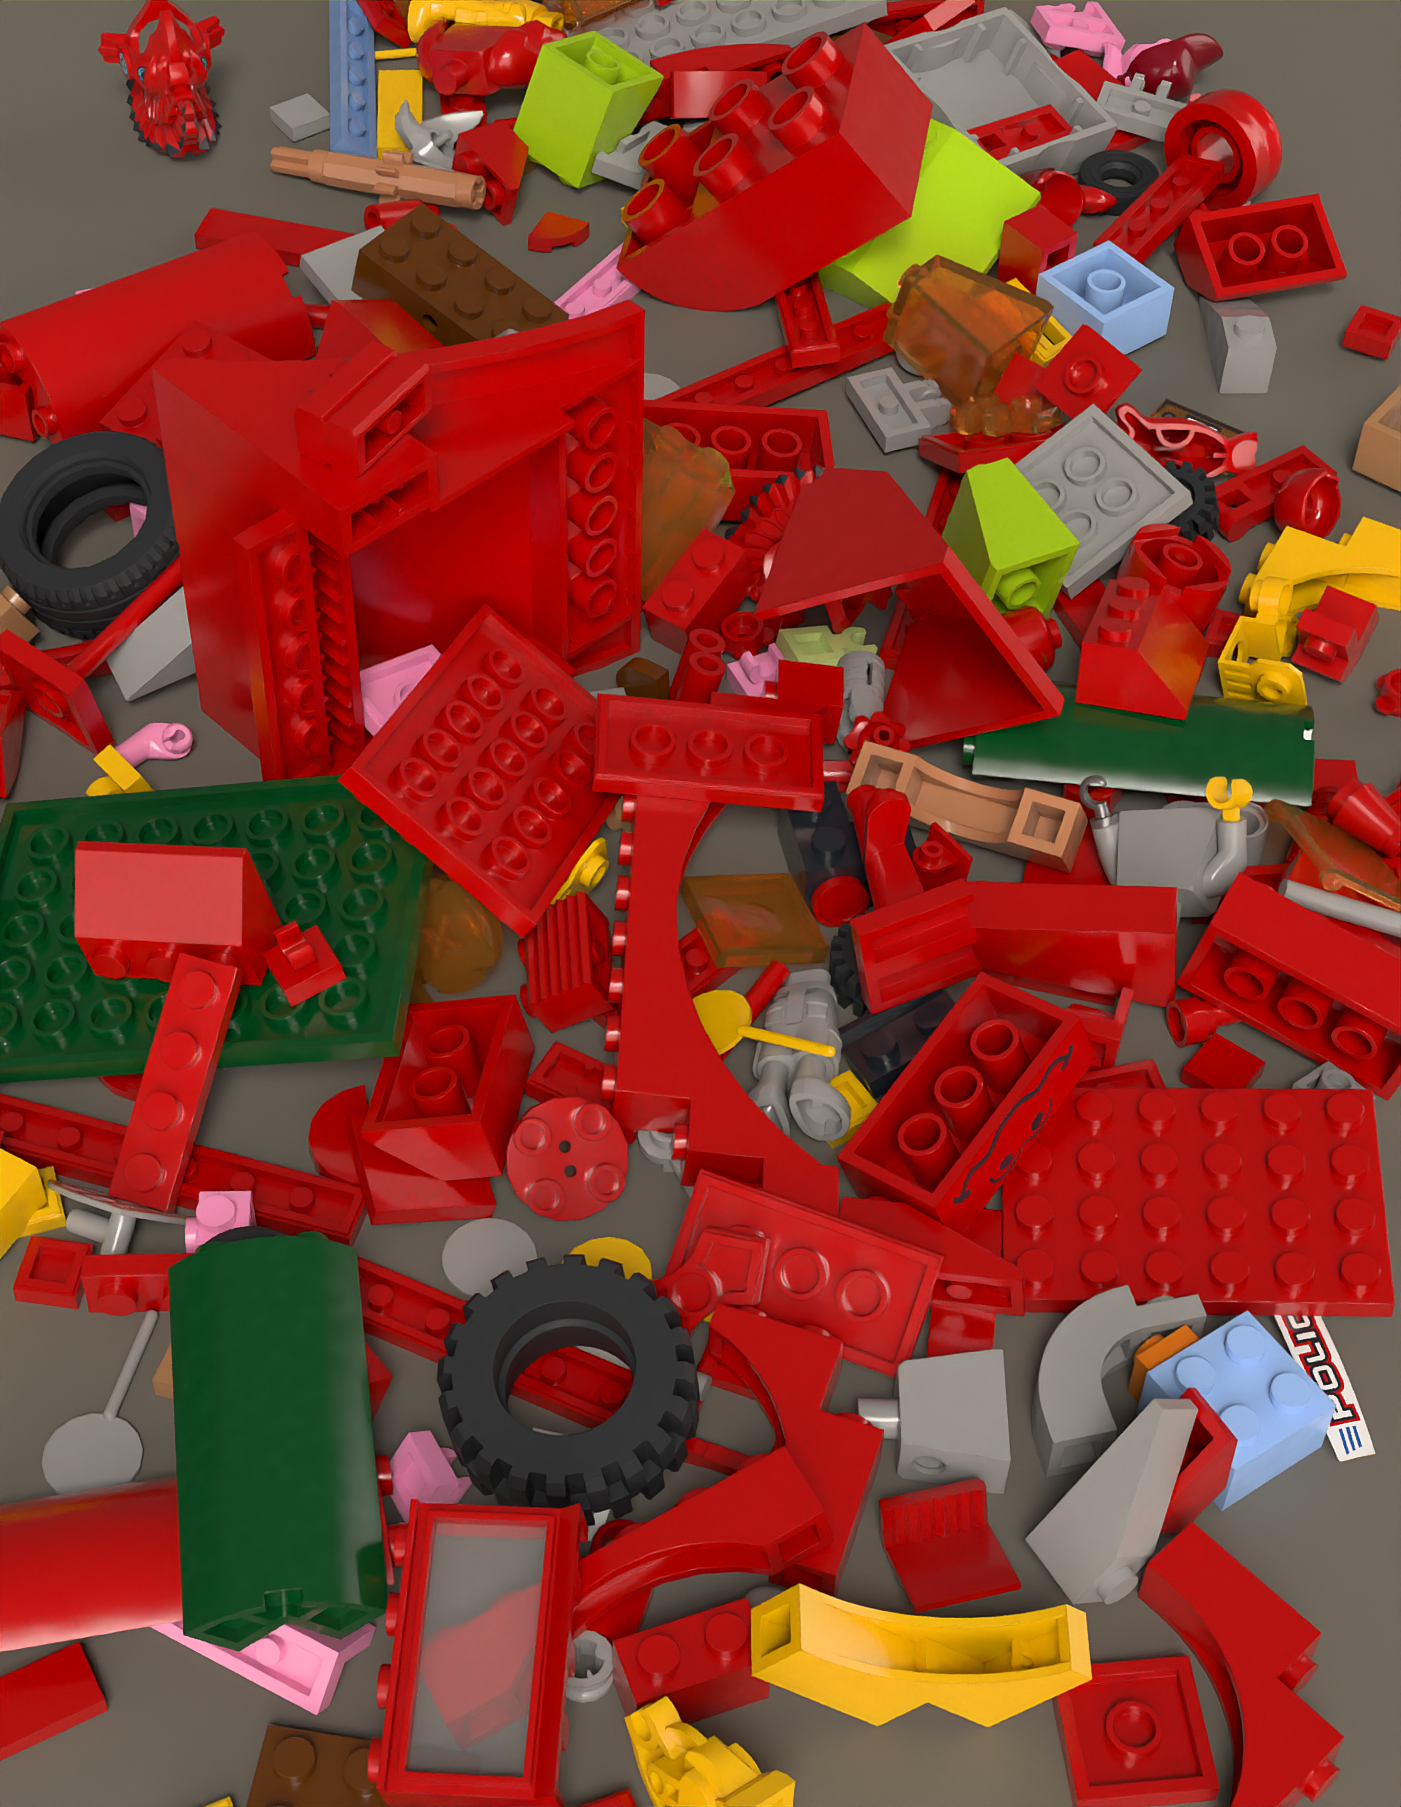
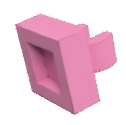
[726,643,786,697]
[389,1430,472,1523]

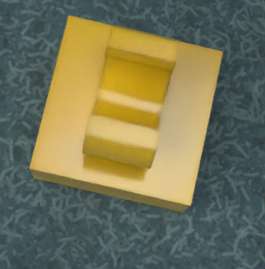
[85,744,154,796]

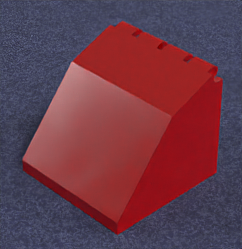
[754,467,1065,749]

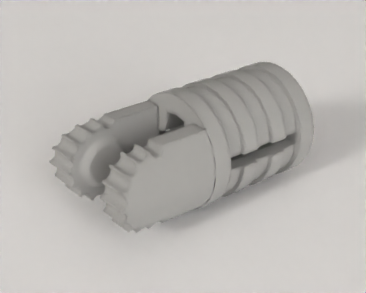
[836,651,885,752]

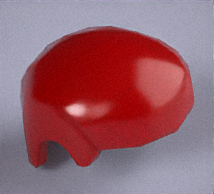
[1273,468,1342,539]

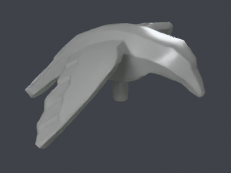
[395,100,484,171]

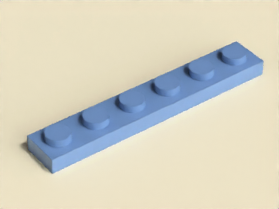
[329,0,377,158]

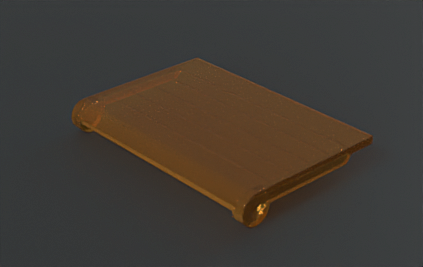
[1264,799,1401,912]

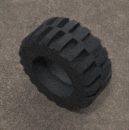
[437,1254,700,1526]

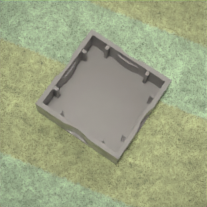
[884,7,1119,176]

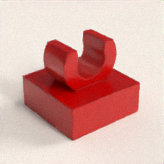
[262,921,346,1007]

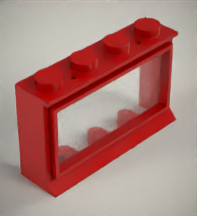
[368,1499,589,1807]

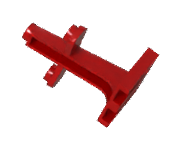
[846,784,982,1015]

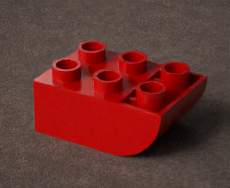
[616,22,933,311]

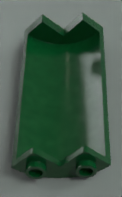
[962,682,1315,810]
[168,1231,388,1652]

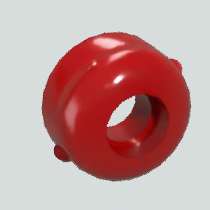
[1164,89,1283,211]

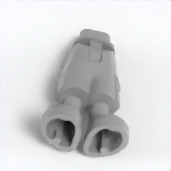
[748,969,851,1141]

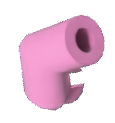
[114,723,193,768]

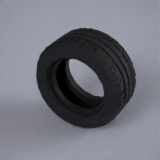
[0,431,183,639]

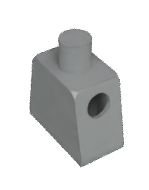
[856,1349,1011,1494]

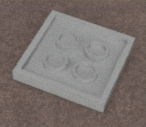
[1015,404,1193,599]

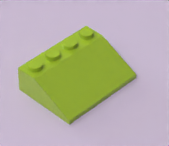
[818,118,1041,325]

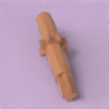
[270,146,486,210]

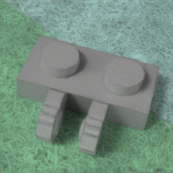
[1096,73,1187,142]
[846,367,954,453]

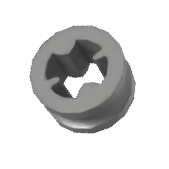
[566,1630,613,1703]

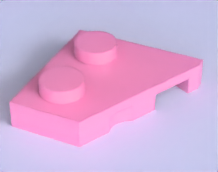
[1030,1,1126,57]

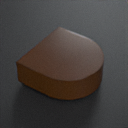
[616,657,670,700]

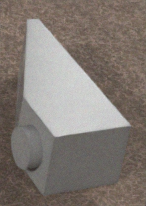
[1199,296,1277,394]
[1025,1398,1198,1604]

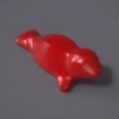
[1114,403,1258,478]

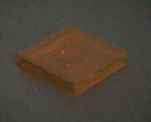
[680,873,829,968]

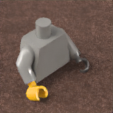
[1079,775,1253,930]

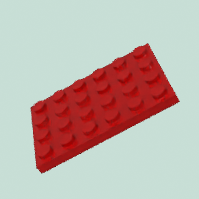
[337,603,622,938]
[1002,1087,1395,1317]

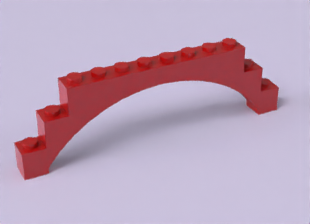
[600,659,844,1216]

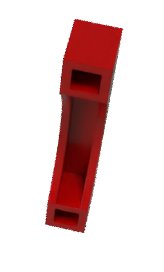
[419,1445,834,1752]

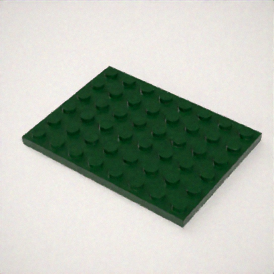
[0,774,434,1083]

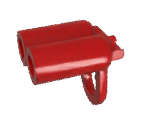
[669,628,726,704]

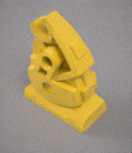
[624,1696,795,1807]

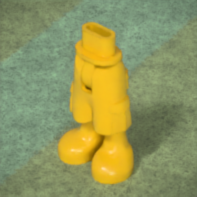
[408,0,564,43]

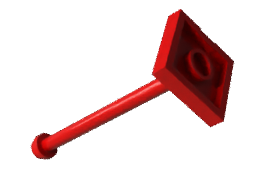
[0,555,183,756]

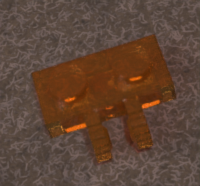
[950,393,1062,437]

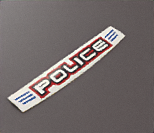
[1274,1315,1375,1462]

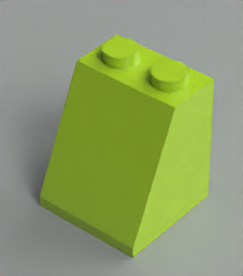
[513,30,664,189]
[941,458,1080,617]

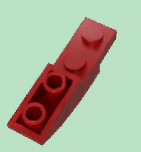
[636,44,793,127]

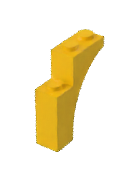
[1238,517,1401,618]
[751,1583,1092,1727]

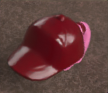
[1102,33,1223,101]

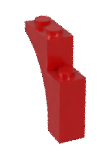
[709,1303,884,1598]
[1137,1522,1344,1807]

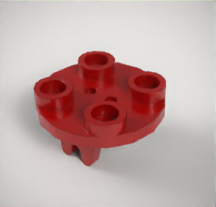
[505,1096,628,1221]

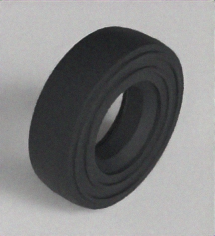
[1077,150,1159,216]

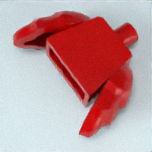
[416,16,568,95]

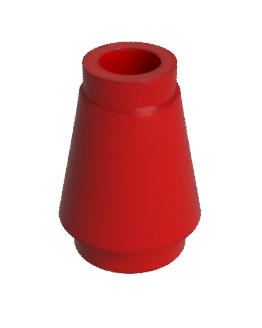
[1326,778,1401,859]

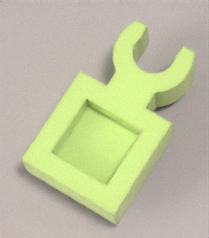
[776,625,877,667]

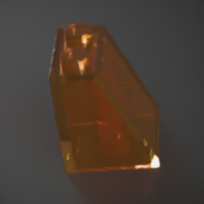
[882,254,1054,414]
[641,418,735,601]

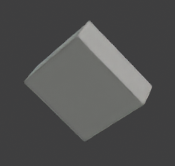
[269,93,330,142]

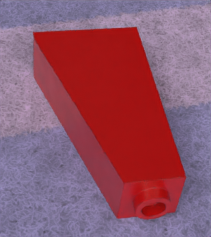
[965,881,1177,1007]

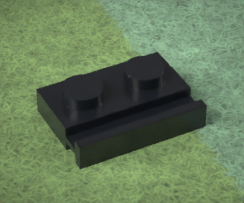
[838,989,956,1100]

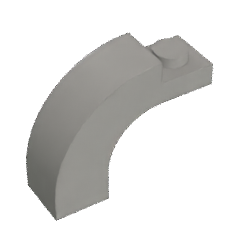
[1031,1285,1207,1477]

